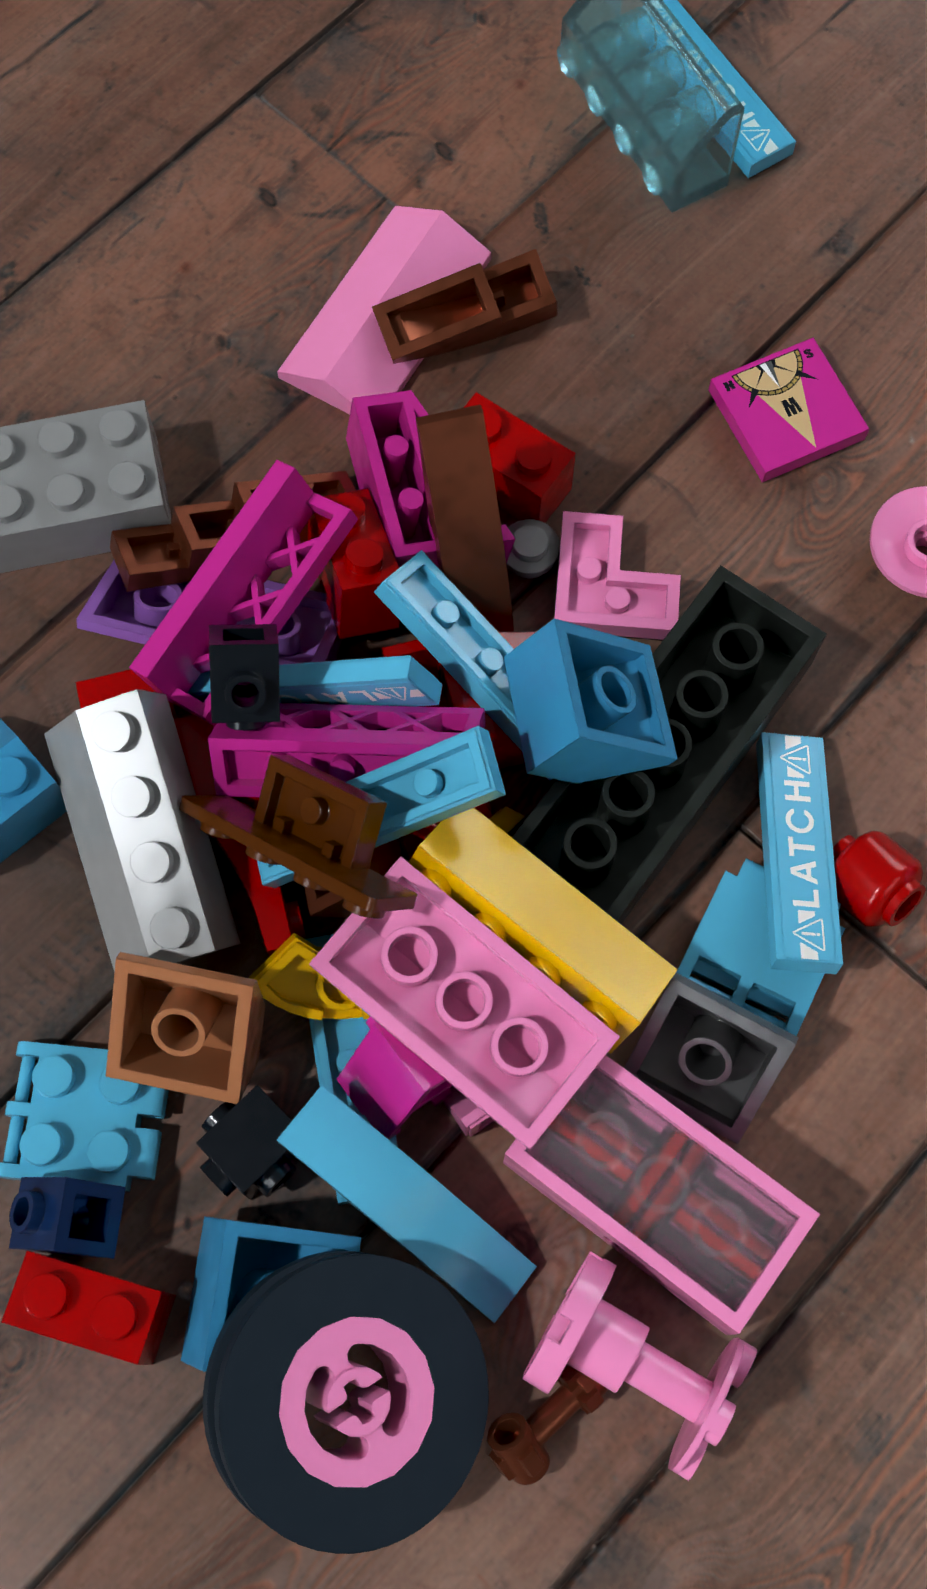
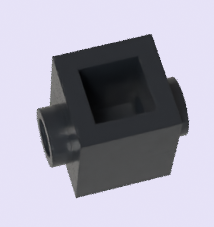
[209,624,280,731]
[196,1085,297,1200]

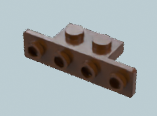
[179,755,418,919]

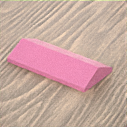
[277,206,491,415]
[309,856,620,1150]

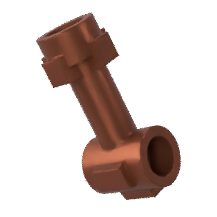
[487,1364,609,1485]

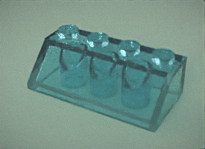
[557,0,745,212]

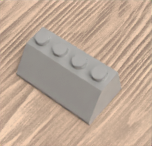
[44,689,241,973]

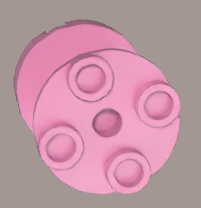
[522,1251,757,1481]

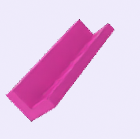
[129,460,358,726]
[208,703,485,797]

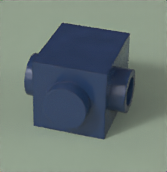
[9,1177,126,1259]

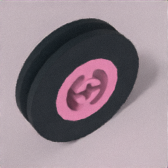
[203,1251,489,1554]

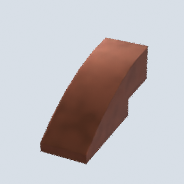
[372,249,557,364]

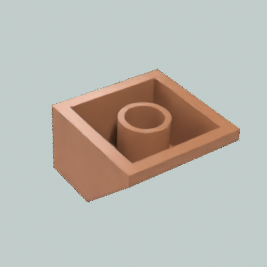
[106,952,266,1104]

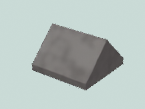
[624,973,799,1144]

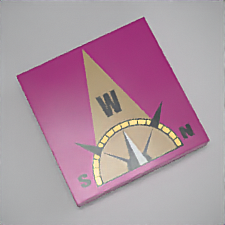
[708,337,869,483]

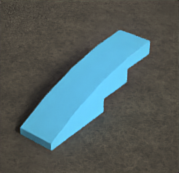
[277,1085,537,1323]

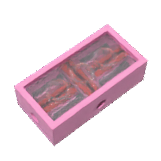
[503,1055,820,1335]

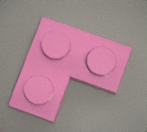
[554,511,681,640]

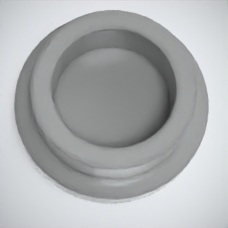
[506,519,560,579]

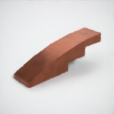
[416,405,514,632]
[110,471,356,592]

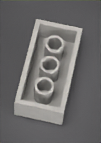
[0,400,171,573]

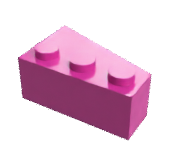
[346,390,516,568]
[336,1017,453,1139]

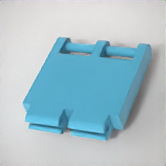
[676,858,845,1036]
[0,1041,169,1192]

